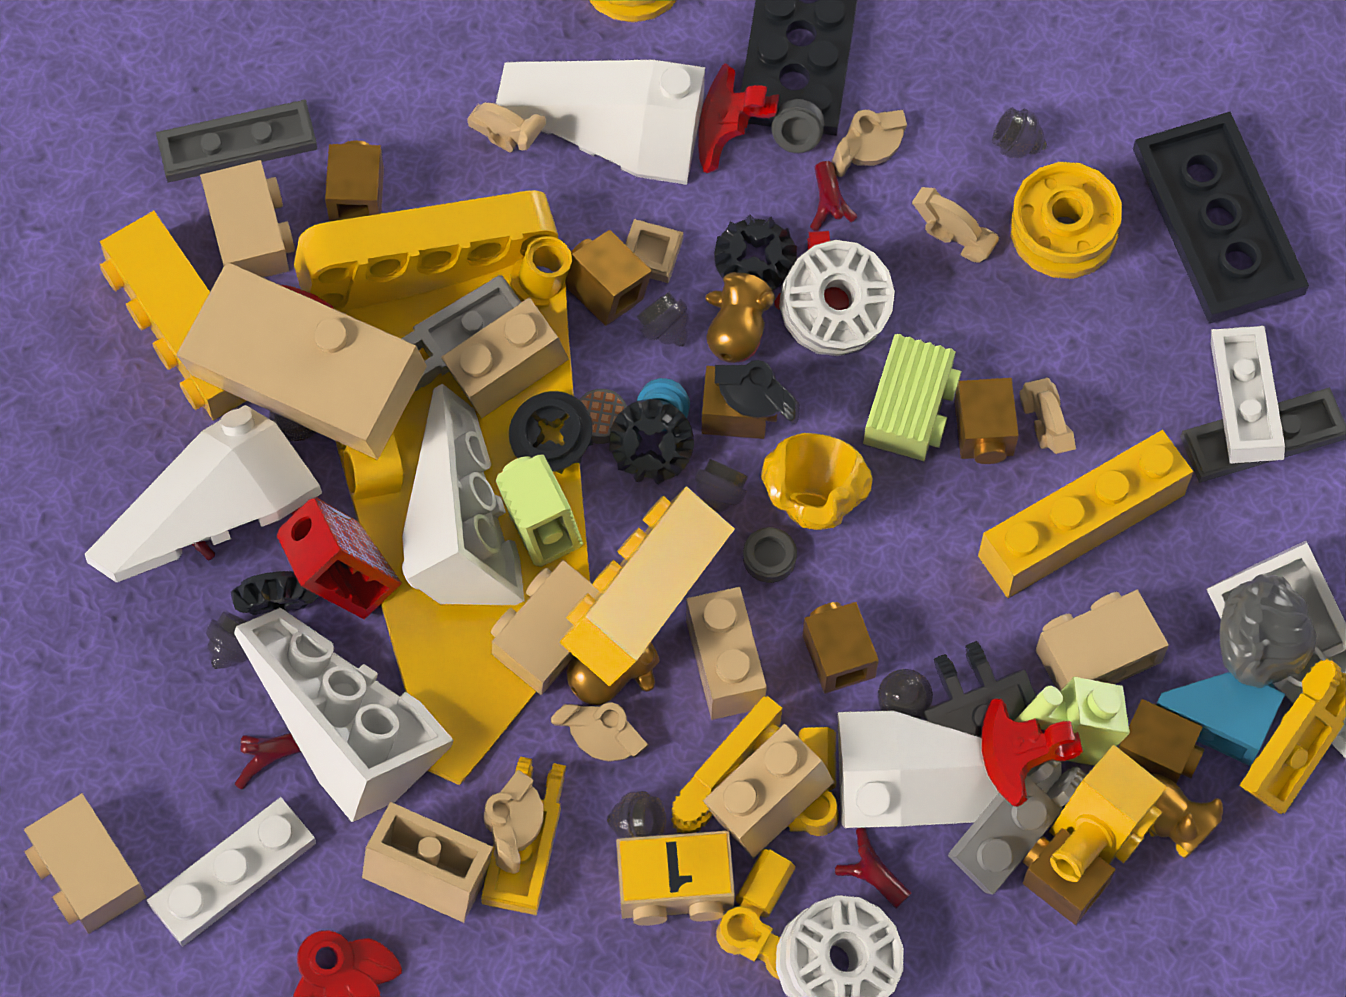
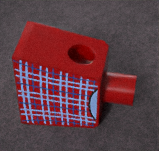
[277,496,402,619]

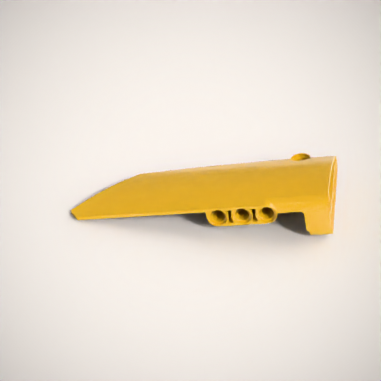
[294,190,590,785]

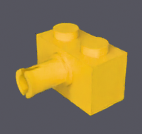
[1049,745,1167,882]

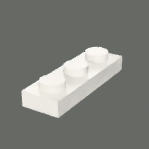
[1211,326,1285,463]
[147,797,316,947]

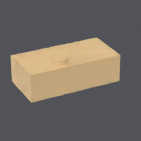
[176,262,427,460]

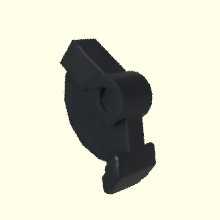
[715,360,800,424]

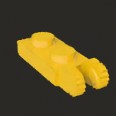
[1239,658,1346,814]
[671,696,782,834]
[481,756,566,915]

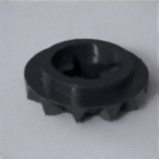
[714,214,797,290]
[509,391,594,474]
[609,399,694,484]
[231,571,319,615]

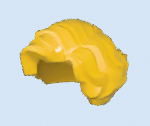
[761,433,872,530]

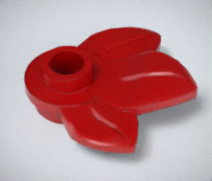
[293,930,402,997]

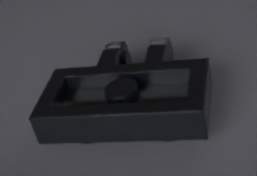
[921,641,1036,738]

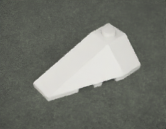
[496,60,705,185]
[402,384,524,605]
[84,405,322,583]
[1207,541,1346,758]
[234,608,454,822]
[838,711,1062,828]

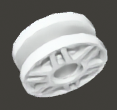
[779,240,895,356]
[776,895,903,997]

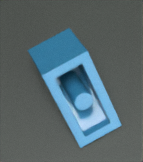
[1156,672,1285,766]

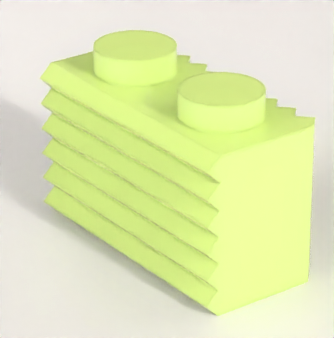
[863,334,962,461]
[496,454,583,567]

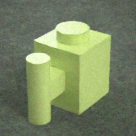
[1015,677,1130,766]

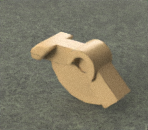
[467,102,546,153]
[831,110,907,177]
[912,187,999,263]
[1019,378,1076,454]
[551,702,649,762]
[484,770,543,874]

